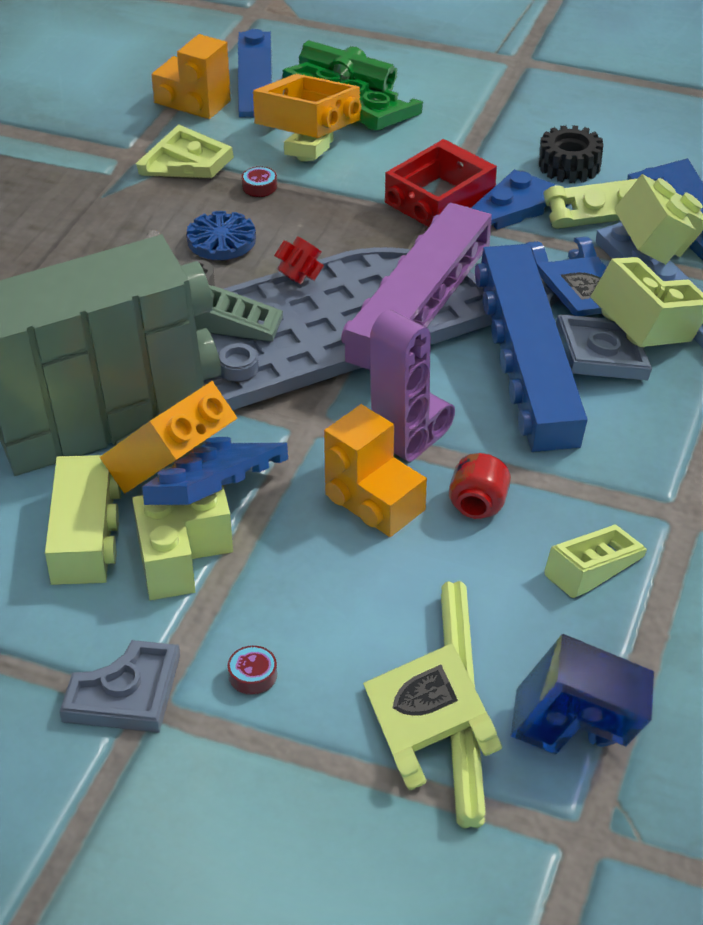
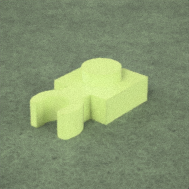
[284,131,334,161]

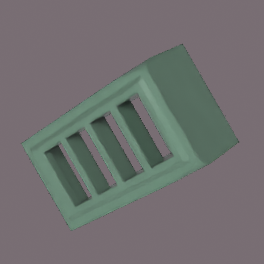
[194,285,283,341]

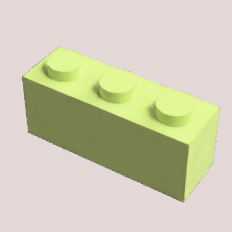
[45,455,121,585]

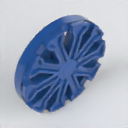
[186,211,256,260]

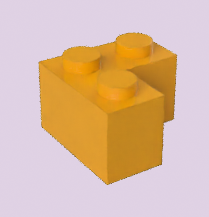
[151,34,231,119]
[324,404,427,537]

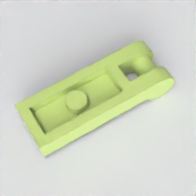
[543,179,637,229]

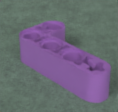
[370,310,455,462]

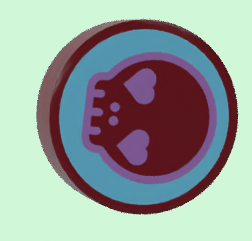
[242,166,277,197]
[228,645,277,694]

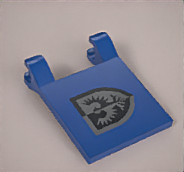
[526,236,607,316]

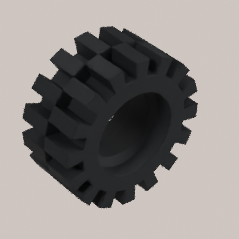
[538,125,604,183]

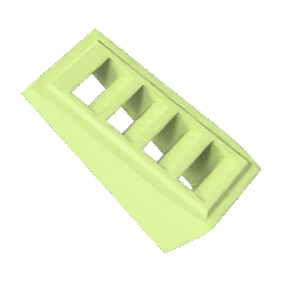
[544,525,647,598]

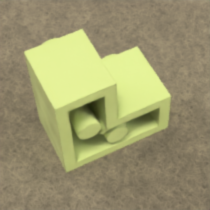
[614,174,703,265]
[590,257,703,347]
[132,485,233,600]

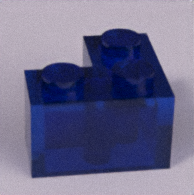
[511,633,654,754]

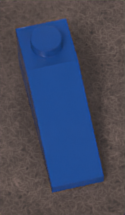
[238,29,272,118]

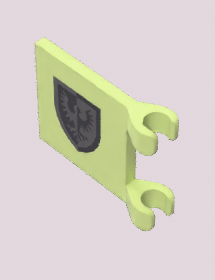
[363,643,502,790]

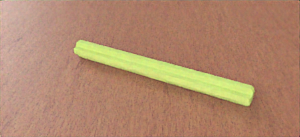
[441,581,486,828]

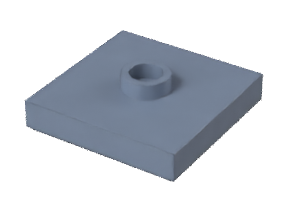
[556,315,652,381]

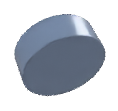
[218,343,259,381]

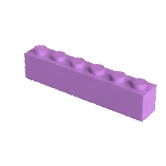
[341,202,492,370]

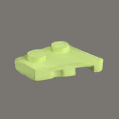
[136,124,234,178]

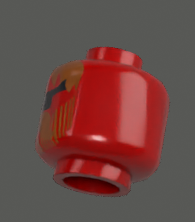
[449,453,511,519]

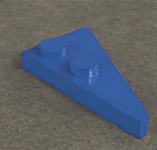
[472,169,571,230]

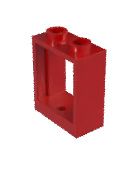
[385,139,497,227]

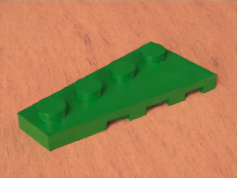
[282,62,423,130]

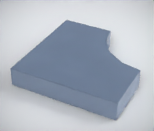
[60,640,180,733]

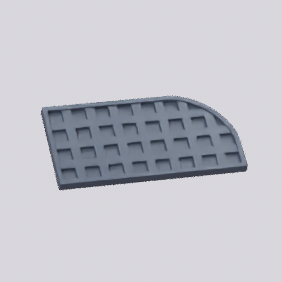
[203,247,492,410]

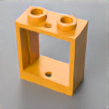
[253,74,361,138]
[99,381,238,494]

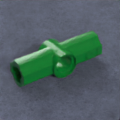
[299,40,397,93]

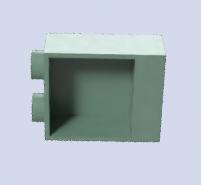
[0,234,221,476]

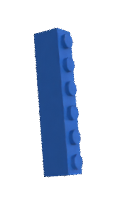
[475,244,588,452]

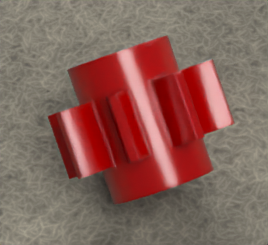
[274,236,324,285]

